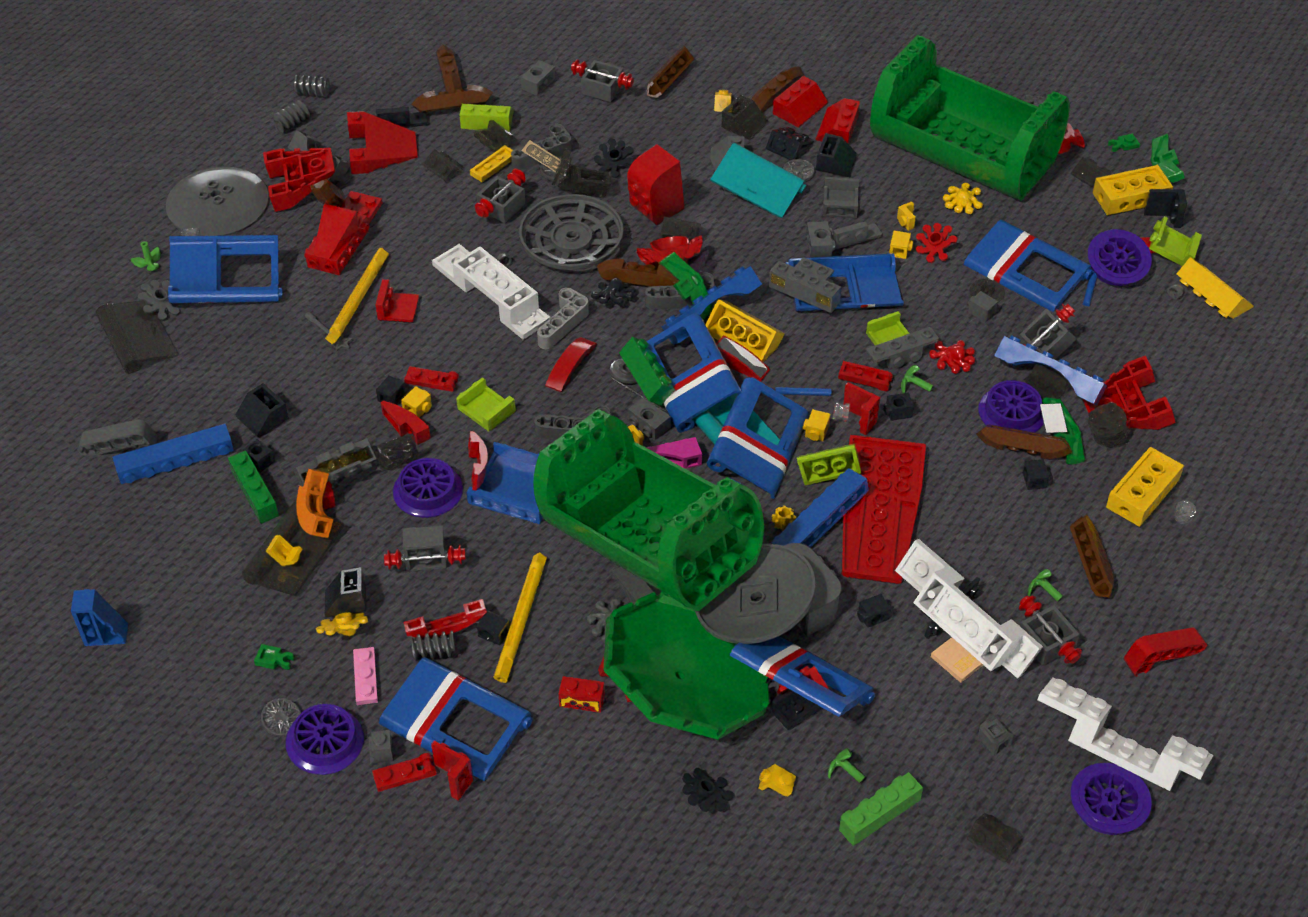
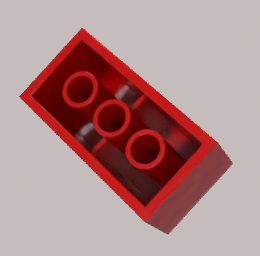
[627,144,685,225]

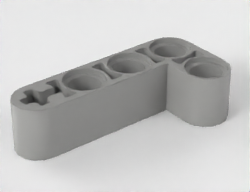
[537,288,589,349]

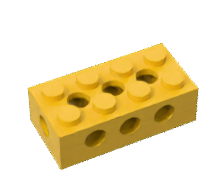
[1093,165,1173,215]
[1106,447,1184,527]

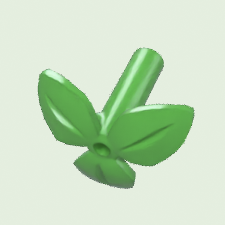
[131,241,161,271]
[901,365,933,393]
[1028,569,1063,601]
[828,749,865,783]

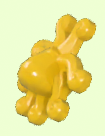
[943,183,983,214]
[316,612,368,636]

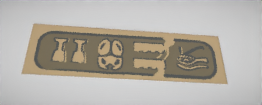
[522,140,582,185]

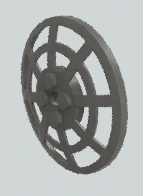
[519,194,623,270]

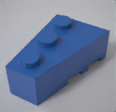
[71,589,128,646]

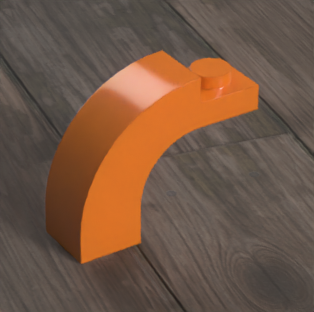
[296,469,334,538]

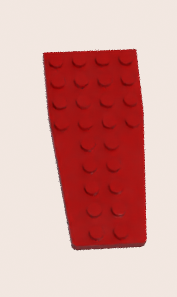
[842,435,926,584]

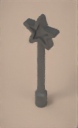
[305,312,352,351]

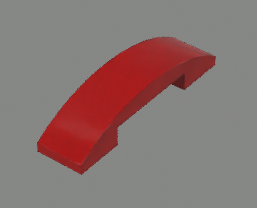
[545,337,597,392]
[468,431,488,490]
[404,599,487,638]

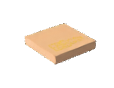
[931,637,983,683]

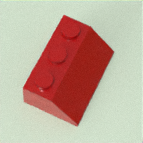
[773,76,828,128]
[816,98,860,144]

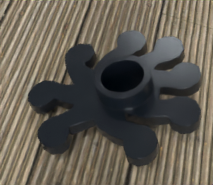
[594,138,634,178]
[591,278,636,304]
[682,768,734,812]

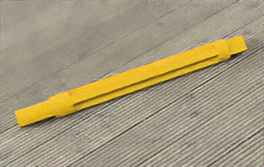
[325,248,389,344]
[493,552,547,683]

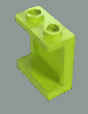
[1149,216,1202,266]
[866,311,910,345]
[456,377,516,432]

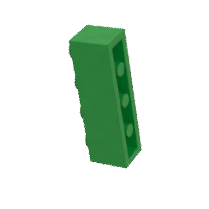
[619,337,675,406]
[228,451,279,524]

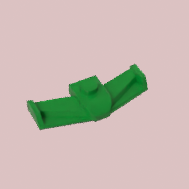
[1150,133,1185,183]
[658,252,713,320]
[1042,397,1085,465]

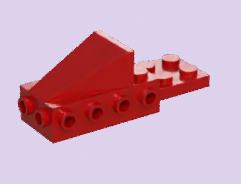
[304,191,383,275]

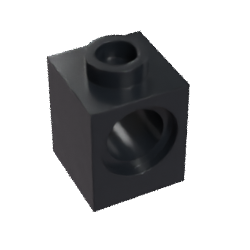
[376,375,406,404]
[883,392,914,421]
[242,439,275,473]
[1022,459,1049,490]
[857,594,891,628]
[476,611,509,646]

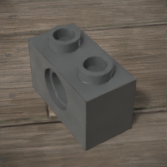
[520,60,556,96]
[806,221,835,257]
[628,397,671,440]

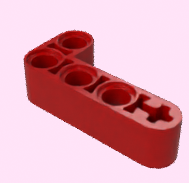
[1124,627,1207,677]

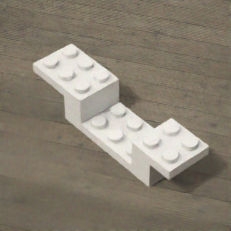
[432,244,550,340]
[895,539,1043,679]
[1037,678,1213,791]

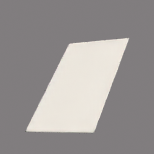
[1040,403,1067,433]

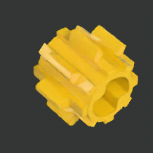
[772,506,796,531]

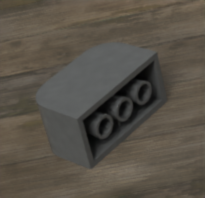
[785,543,841,636]

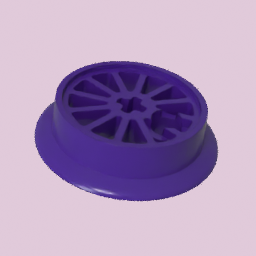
[1088,229,1152,286]
[978,380,1044,432]
[393,458,463,518]
[286,704,364,775]
[1071,763,1152,835]

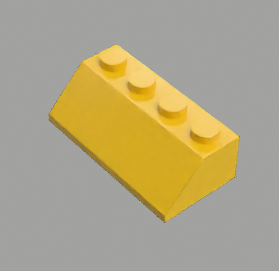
[1176,257,1254,319]
[705,299,785,362]

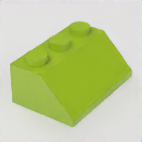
[460,104,514,132]
[797,444,861,485]

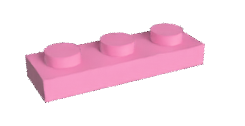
[353,647,378,705]

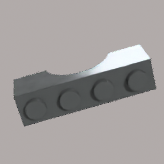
[288,130,350,182]

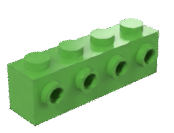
[839,772,923,846]

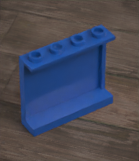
[467,442,543,524]

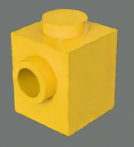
[889,231,913,259]
[401,386,432,417]
[803,409,831,441]

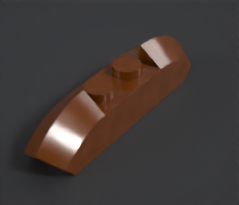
[436,44,462,94]
[647,46,694,98]
[747,66,804,114]
[411,85,493,112]
[311,179,345,207]
[597,259,679,287]
[976,424,1072,459]
[1069,514,1114,598]

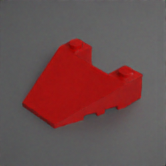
[347,111,418,175]
[263,148,335,212]
[1082,355,1175,430]

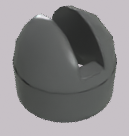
[496,253,512,267]
[1167,284,1183,299]

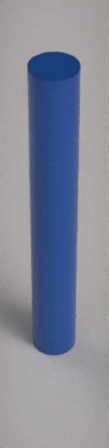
[1083,271,1097,307]
[775,387,831,396]

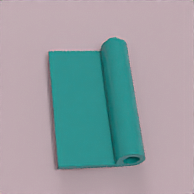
[710,143,806,218]
[692,393,780,445]

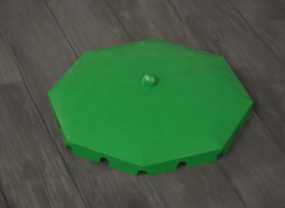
[604,591,769,740]

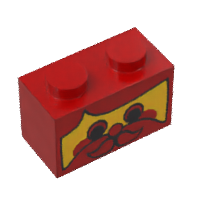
[559,676,605,713]

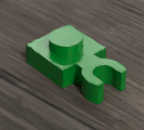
[1108,133,1140,152]
[254,644,294,670]

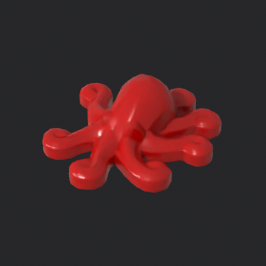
[916,223,958,263]
[929,340,975,374]

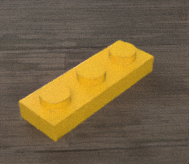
[470,145,513,182]

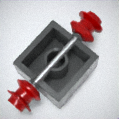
[571,59,634,102]
[475,169,526,223]
[1020,303,1077,360]
[384,526,466,571]
[1019,596,1082,666]

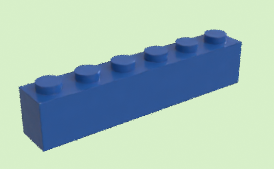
[112,424,234,484]
[771,468,869,548]

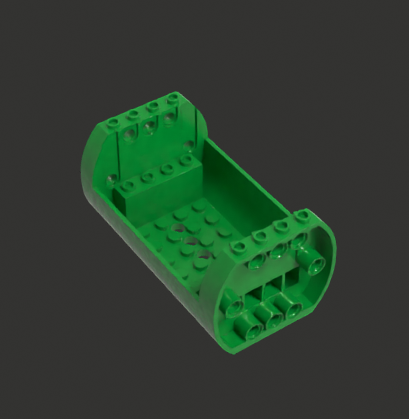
[870,35,1070,201]
[533,409,764,611]

